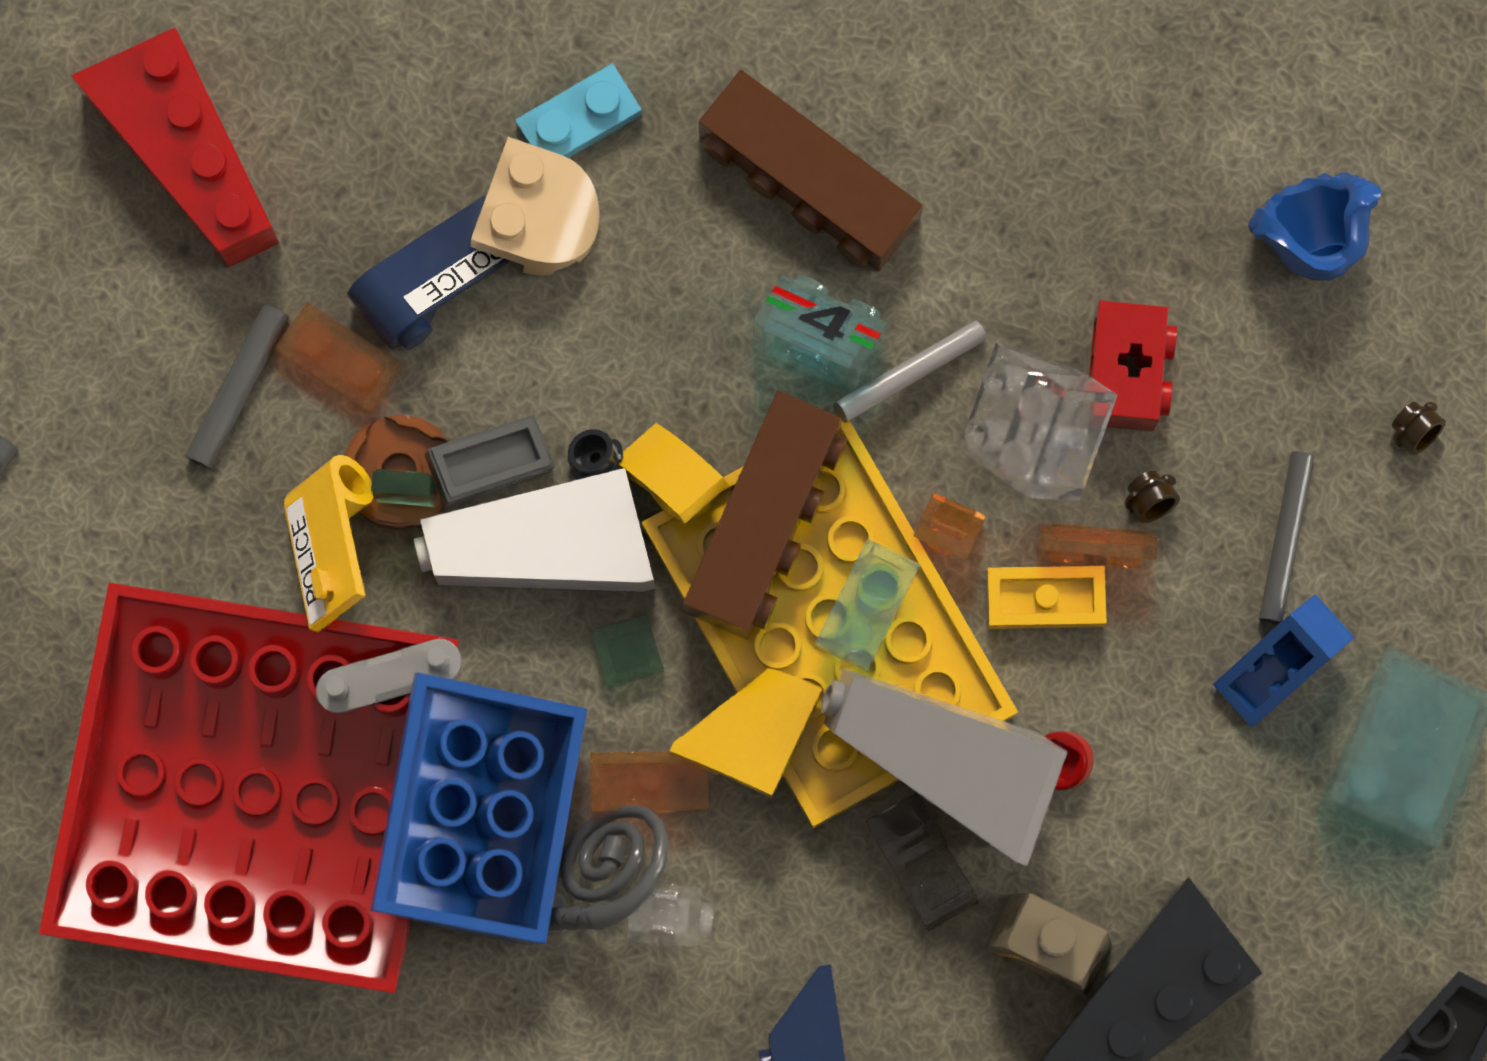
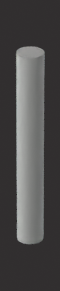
[833,321,987,423]

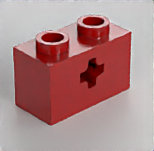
[1085,300,1177,431]

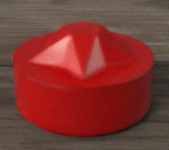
[1044,731,1094,791]

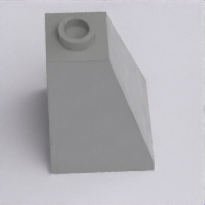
[821,668,1067,866]

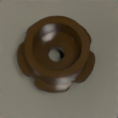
[1392,402,1446,455]
[1124,471,1180,523]

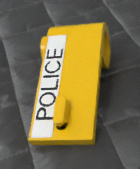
[284,455,374,632]

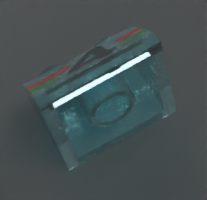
[753,275,888,393]

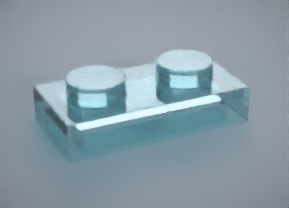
[815,539,920,672]

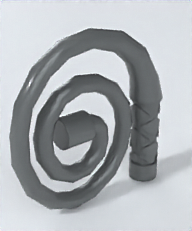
[548,804,669,931]

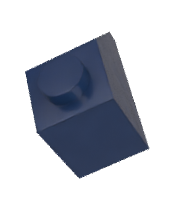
[758,964,846,1061]

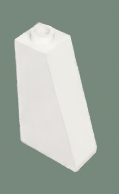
[414,468,655,592]

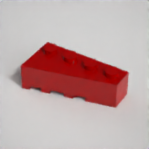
[71,27,280,268]

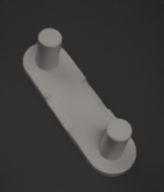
[316,639,462,713]

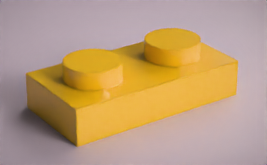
[986,566,1107,629]

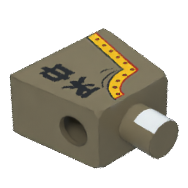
[985,893,1112,998]

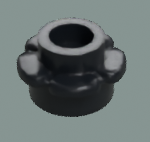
[568,429,623,480]

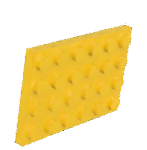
[641,421,1018,829]

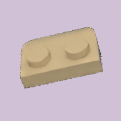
[470,137,599,276]

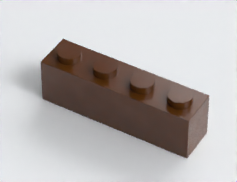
[698,69,923,271]
[683,390,848,640]

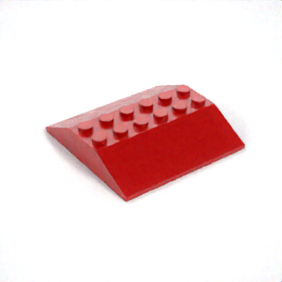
[39,582,459,994]

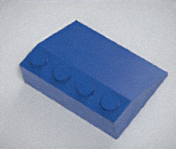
[370,672,587,945]

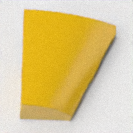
[669,668,823,798]

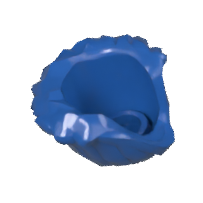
[1248,172,1381,281]

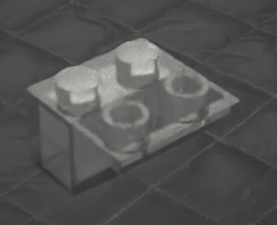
[959,343,1118,501]

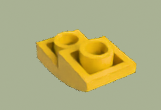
[617,423,728,523]

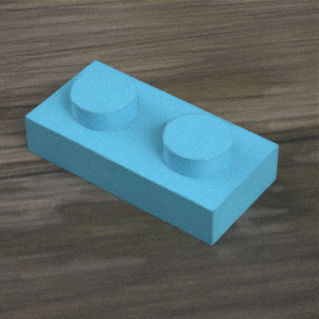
[515,63,642,158]

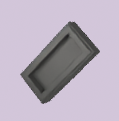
[424,415,555,508]

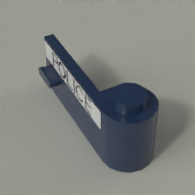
[347,195,510,351]

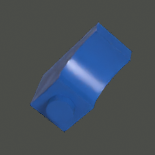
[1213,594,1355,728]

